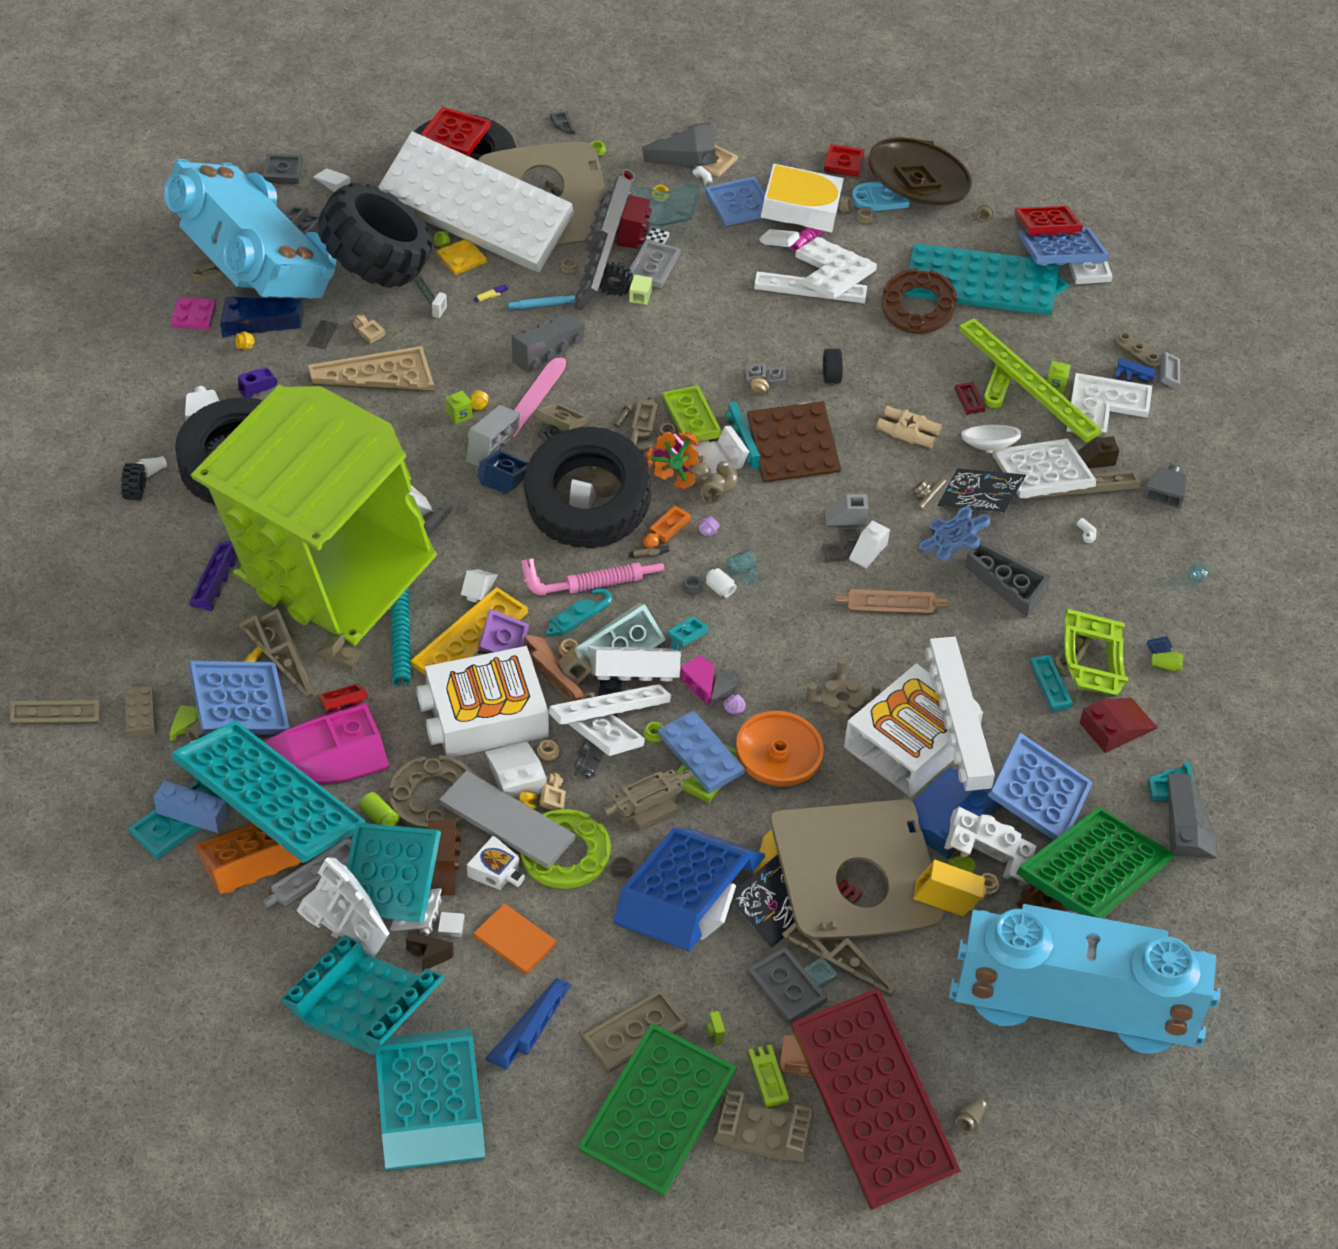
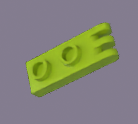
[747,1044,789,1108]

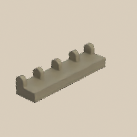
[10,700,102,724]

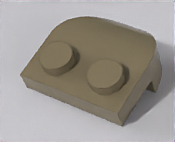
[578,466,621,498]

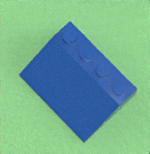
[907,767,1001,859]

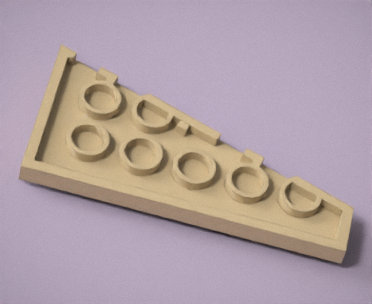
[308,346,435,391]

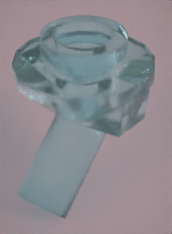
[1189,564,1211,585]

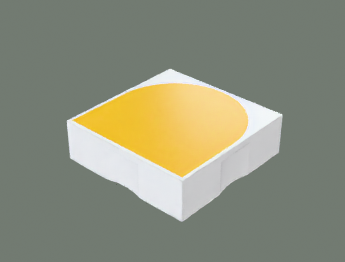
[761,164,844,232]

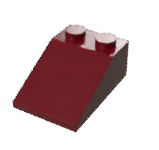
[1080,698,1158,753]

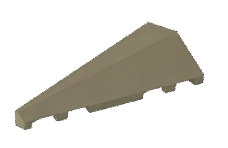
[239,608,315,698]
[782,923,896,995]

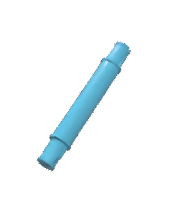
[508,295,576,310]

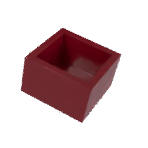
[617,195,652,249]

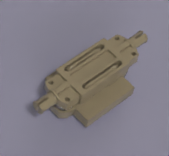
[602,769,693,831]

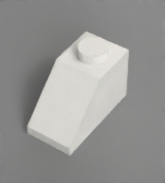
[849,520,890,569]
[461,569,498,603]

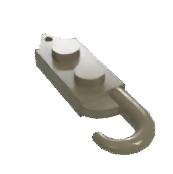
[630,395,658,453]

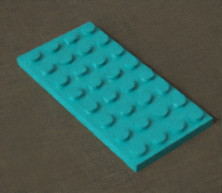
[904,243,1059,316]
[171,720,366,863]

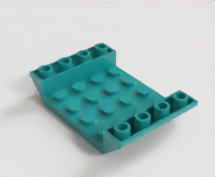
[281,935,445,1055]
[375,1028,485,1171]

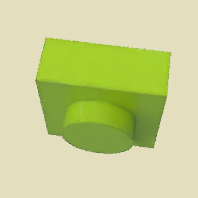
[706,1011,725,1045]

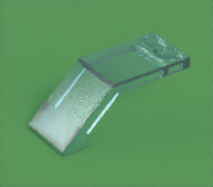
[620,182,702,227]

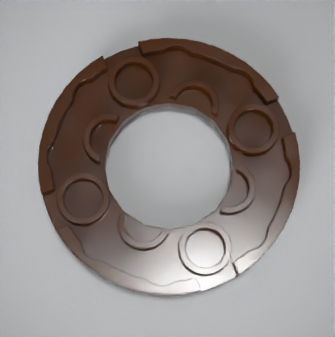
[882,268,957,334]

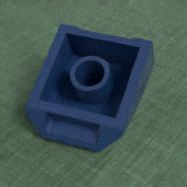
[477,450,528,495]

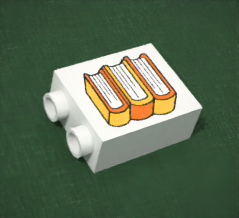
[416,646,549,757]
[844,664,983,797]

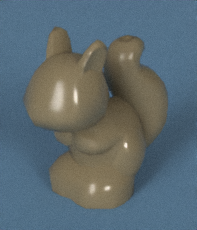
[689,455,738,504]

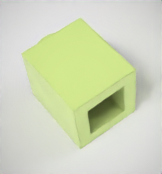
[629,275,652,305]

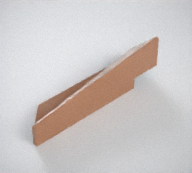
[524,635,585,702]

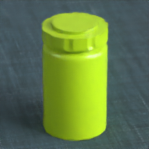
[359,792,400,826]

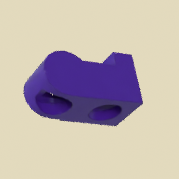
[238,368,278,398]

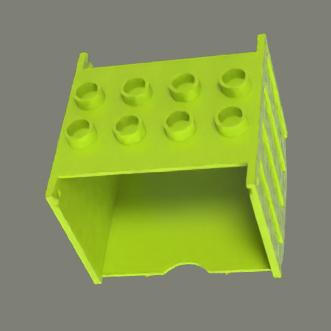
[191,384,437,646]

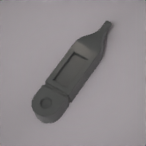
[424,503,452,537]

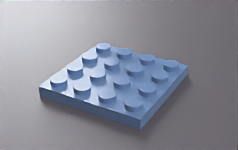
[1018,227,1109,266]
[188,661,290,735]
[987,733,1093,841]

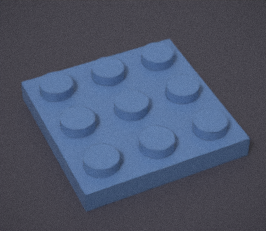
[705,176,766,226]

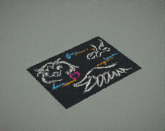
[937,468,1026,513]
[731,854,795,948]

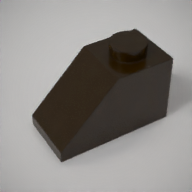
[1077,436,1119,468]

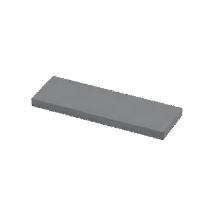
[439,770,575,869]

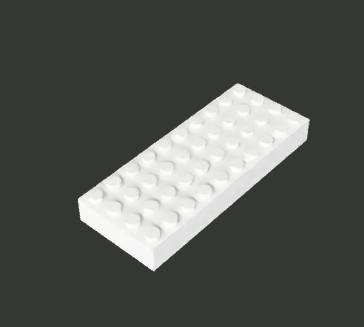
[379,131,574,272]

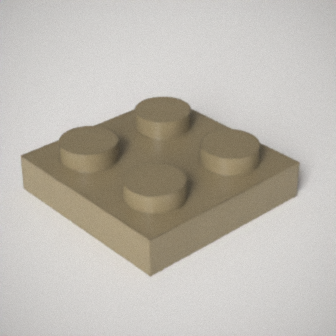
[535,403,589,432]

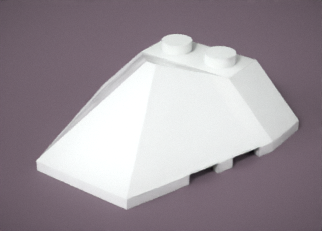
[297,857,390,958]

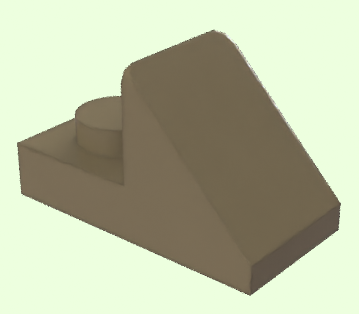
[316,633,364,670]

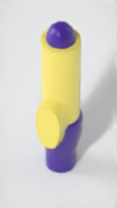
[474,284,508,302]

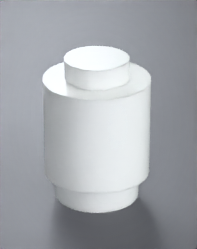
[706,568,737,598]

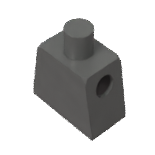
[1144,465,1186,509]

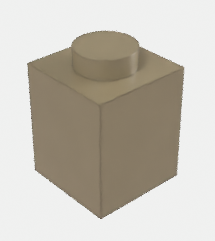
[558,646,593,684]

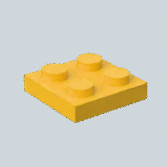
[436,239,487,275]

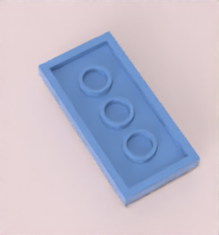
[658,710,745,794]

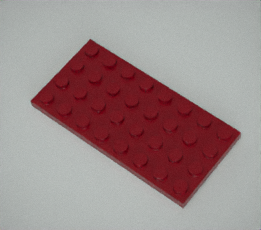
[790,987,961,1210]

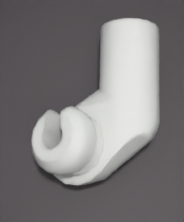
[692,166,713,186]
[1076,518,1097,543]

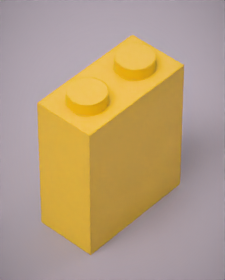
[913,860,986,917]

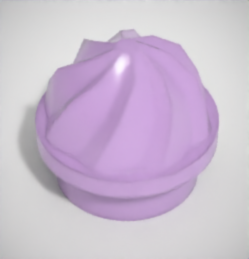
[699,515,720,536]
[724,694,746,715]

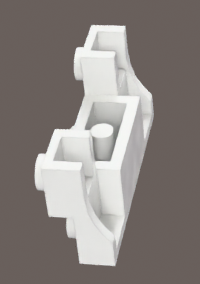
[944,807,1036,887]

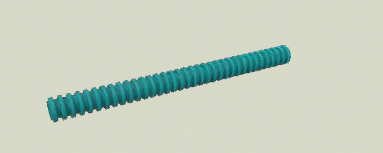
[391,587,411,686]

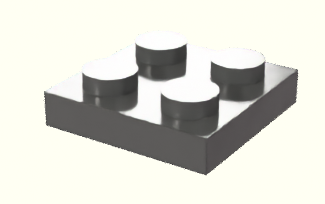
[262,154,303,184]

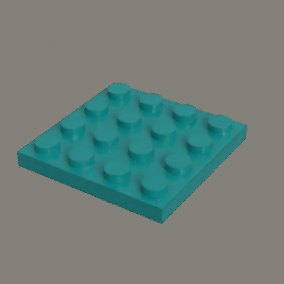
[347,823,441,923]

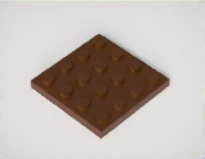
[747,401,841,483]

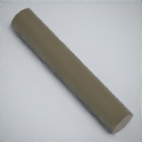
[916,478,947,511]

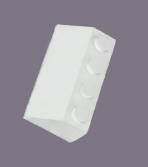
[588,646,681,681]

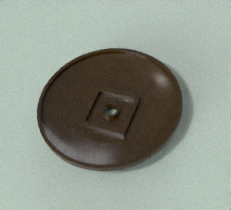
[868,137,972,205]

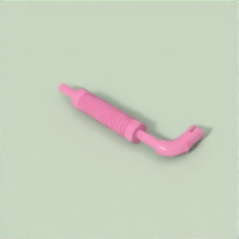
[521,558,664,595]

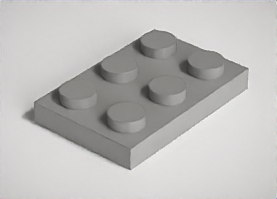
[630,239,681,288]

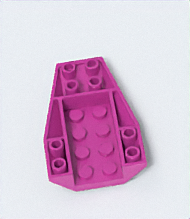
[264,702,389,785]

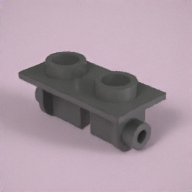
[574,739,604,779]

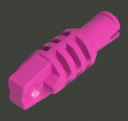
[791,227,824,253]

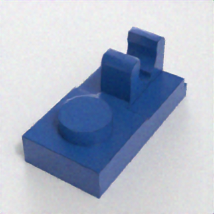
[1116,358,1156,382]

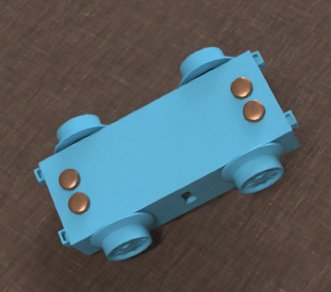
[164,159,336,299]
[949,904,1221,1054]

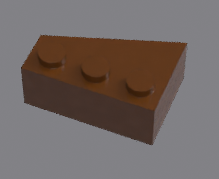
[428,819,461,896]

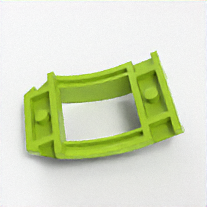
[1064,609,1128,697]

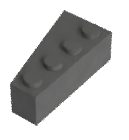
[966,540,1050,617]

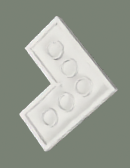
[795,237,877,299]
[1067,373,1152,438]

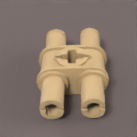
[876,405,942,449]

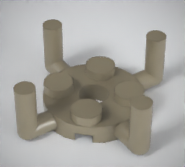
[806,657,881,729]

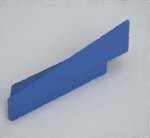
[485,978,572,1070]

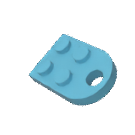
[852,181,909,211]

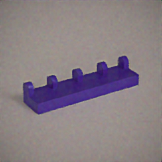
[189,541,236,611]

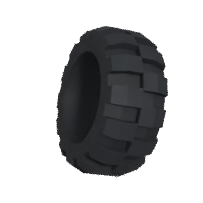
[318,183,432,288]

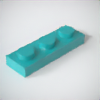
[1029,654,1073,712]

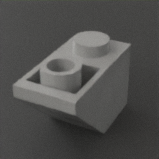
[825,494,868,526]

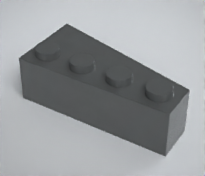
[512,314,584,373]

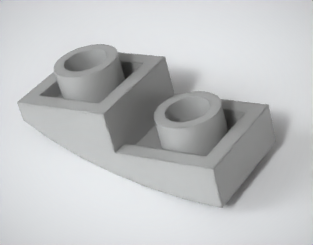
[746,363,787,385]

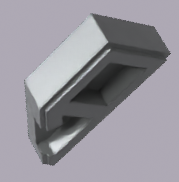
[550,111,575,135]

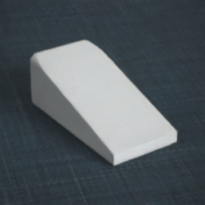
[313,168,351,192]

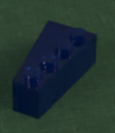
[220,297,303,338]

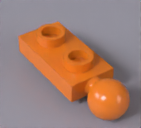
[643,505,691,548]

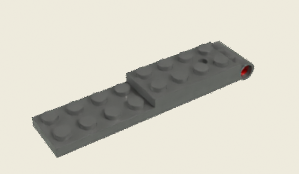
[574,169,635,310]

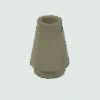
[955,1098,987,1133]

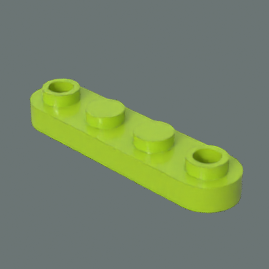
[984,364,1012,408]

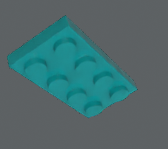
[128,779,229,860]

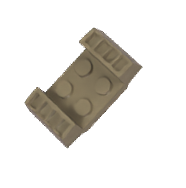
[713,1090,814,1163]

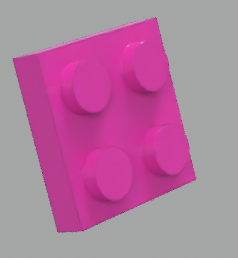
[171,297,216,329]

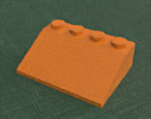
[194,822,301,894]

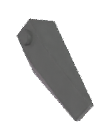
[642,122,716,166]
[1167,773,1216,858]

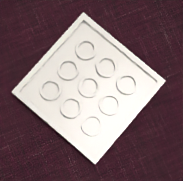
[993,438,1096,498]

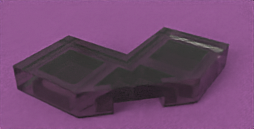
[822,526,861,563]

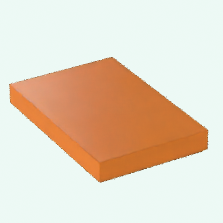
[473,903,557,975]

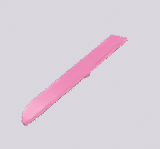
[513,358,566,437]

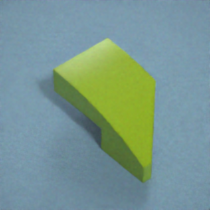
[169,705,199,741]

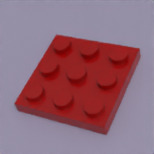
[421,106,491,156]
[1015,206,1083,236]

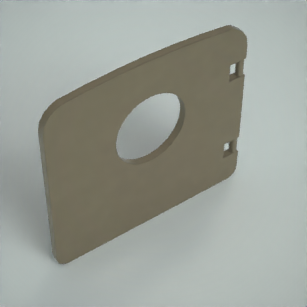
[478,141,606,246]
[770,799,944,939]

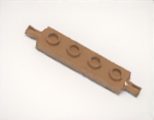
[835,588,948,613]

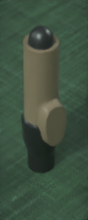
[629,545,669,558]

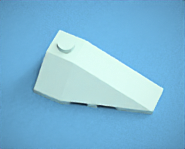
[575,603,666,660]

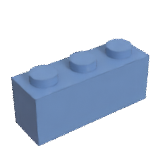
[153,780,228,833]

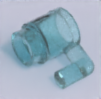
[727,550,760,586]

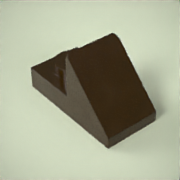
[406,932,454,971]

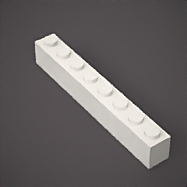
[925,636,995,791]

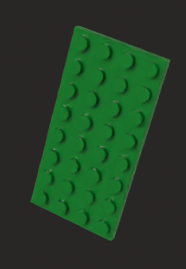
[1016,806,1175,919]

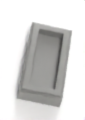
[1160,351,1180,388]

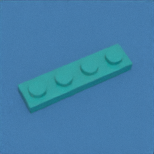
[725,401,760,469]

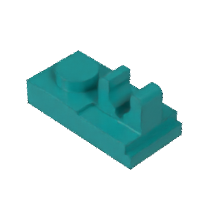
[667,616,709,651]

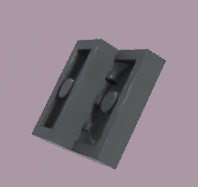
[284,206,319,235]

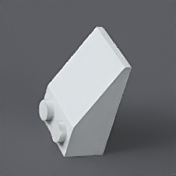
[485,741,546,799]

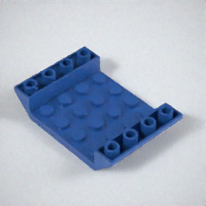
[614,827,766,952]

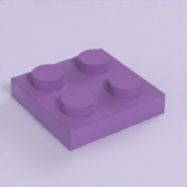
[477,609,529,654]

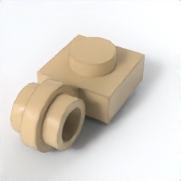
[352,315,385,344]
[540,773,566,811]

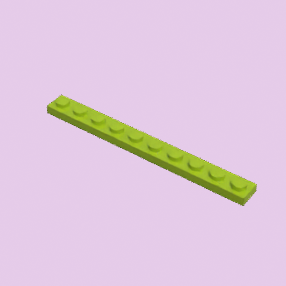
[959,318,1102,443]

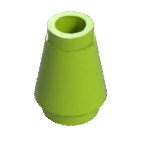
[1152,651,1183,672]

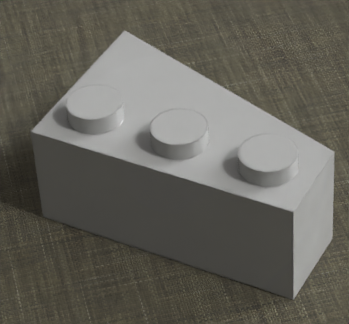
[466,405,520,466]

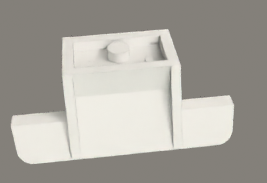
[690,426,749,473]

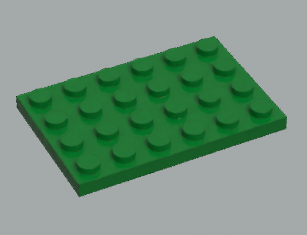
[578,1022,737,1197]

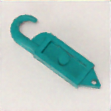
[546,588,612,636]

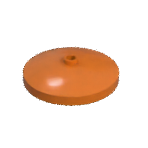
[735,711,824,787]

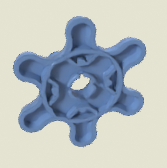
[919,506,990,561]

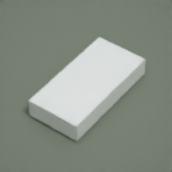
[759,229,800,247]

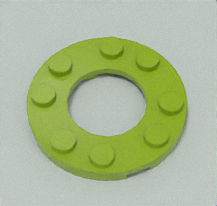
[520,809,611,889]

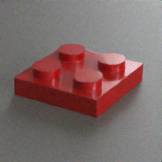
[824,144,865,177]
[317,683,368,712]

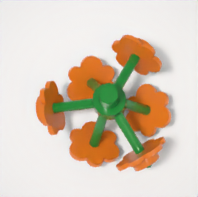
[645,432,699,489]

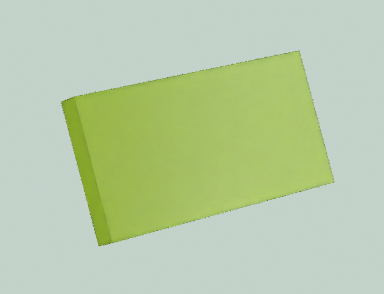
[662,386,722,444]

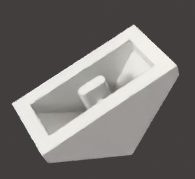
[569,479,597,509]

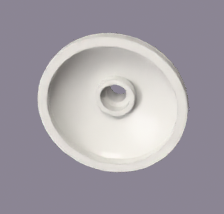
[961,425,1021,453]

